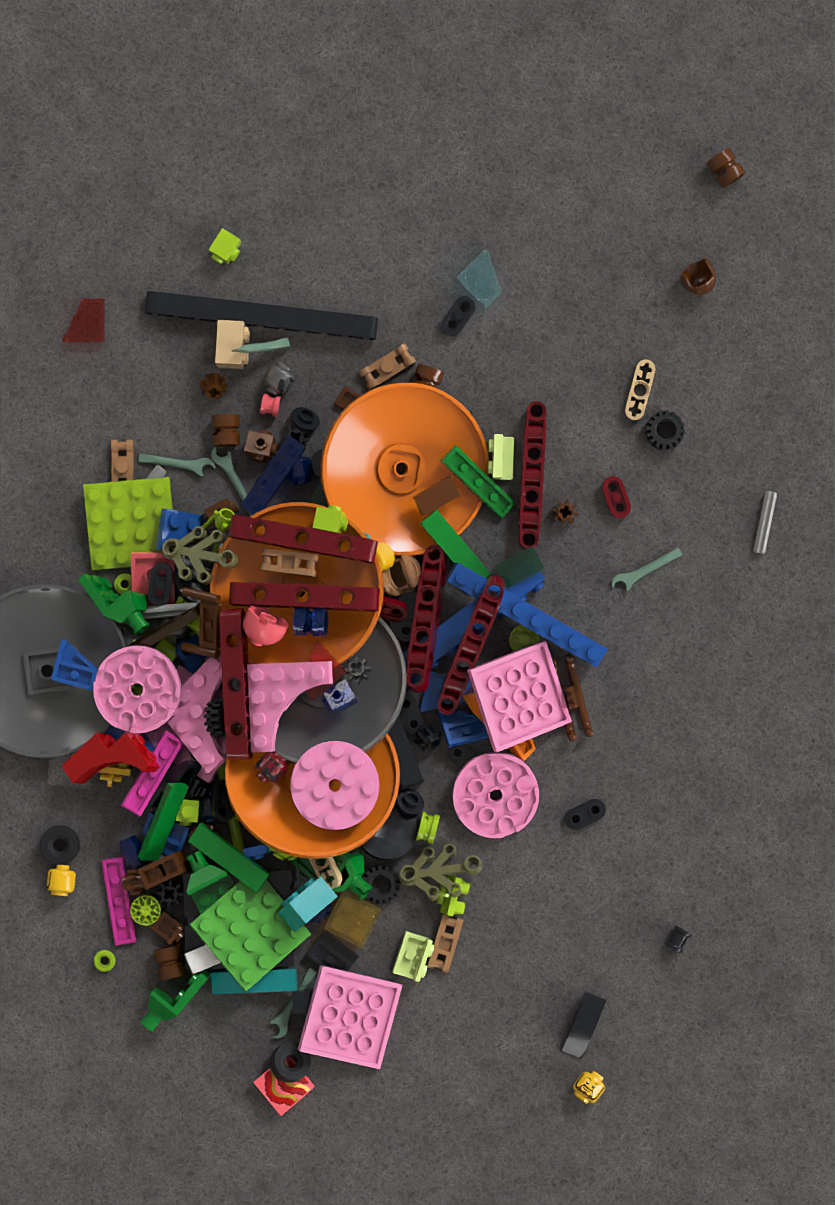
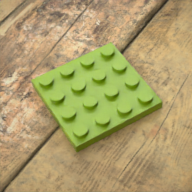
[83,477,176,570]

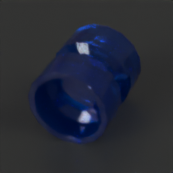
[293,607,329,637]

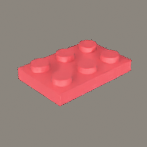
[131,552,176,606]

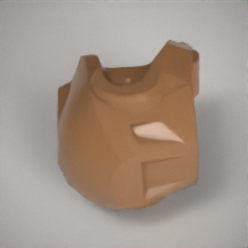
[382,554,422,596]

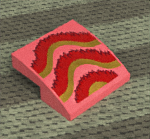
[253,1056,315,1116]

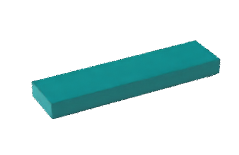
[211,968,298,994]

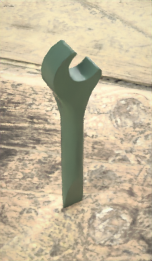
[232,338,291,353]
[211,447,257,516]
[138,454,216,477]
[611,547,682,591]
[270,968,317,1039]

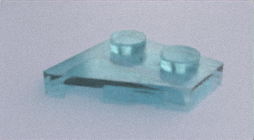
[457,249,502,308]

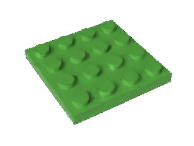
[189,880,311,992]

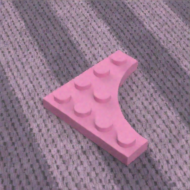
[167,652,226,774]
[247,661,333,752]

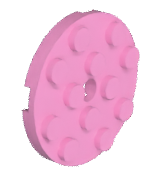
[93,645,181,733]
[291,741,380,830]
[452,752,539,838]

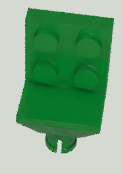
[78,574,150,635]
[186,850,235,914]
[291,852,373,900]
[140,969,211,1032]

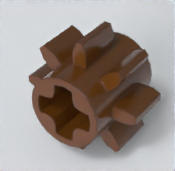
[200,372,227,399]
[552,499,578,526]
[122,868,146,895]

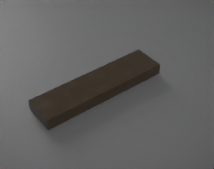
[129,604,200,647]

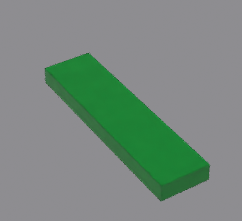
[440,445,516,519]
[419,509,491,578]
[138,783,189,861]
[188,823,270,893]

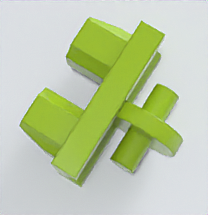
[432,875,470,916]

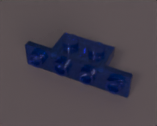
[240,436,306,515]

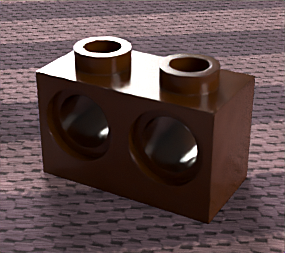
[138,850,192,890]

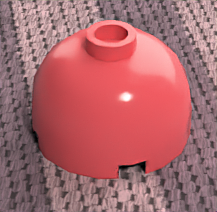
[243,605,289,647]

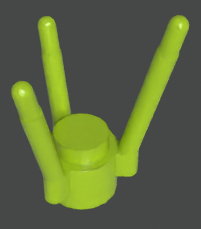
[199,508,235,563]

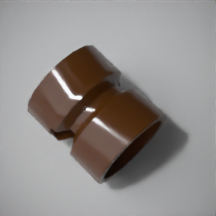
[706,148,746,188]
[412,364,444,388]
[212,414,240,447]
[153,944,187,980]

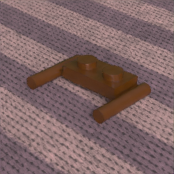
[181,587,223,659]

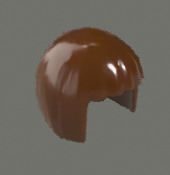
[680,258,716,295]

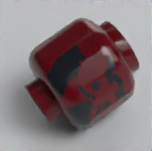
[255,751,288,784]

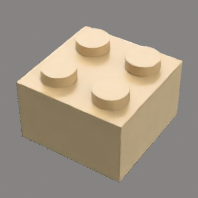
[215,320,250,370]

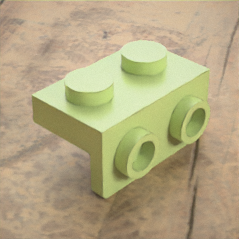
[488,434,514,480]
[392,931,434,982]

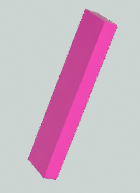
[120,730,183,817]
[101,857,137,946]

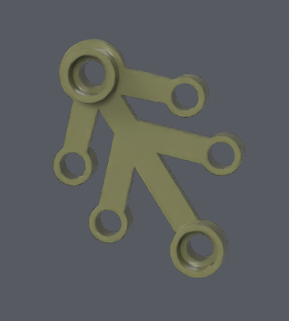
[162,526,238,585]
[398,844,482,901]

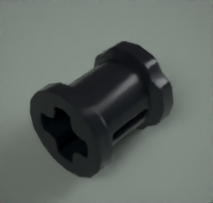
[665,925,692,953]

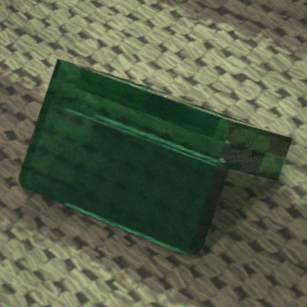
[495,546,544,588]

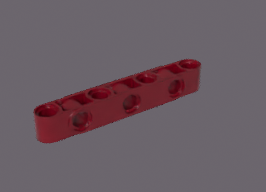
[519,401,547,550]
[228,515,378,564]
[406,545,447,693]
[437,575,505,715]
[229,582,380,612]
[219,608,253,761]

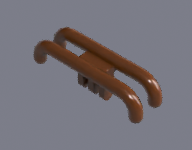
[552,654,594,742]

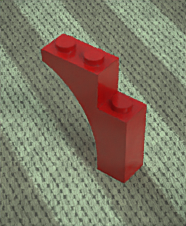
[61,732,160,784]

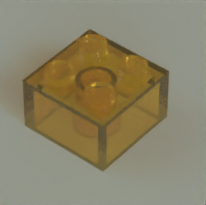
[324,890,382,948]

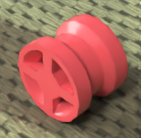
[260,393,281,417]

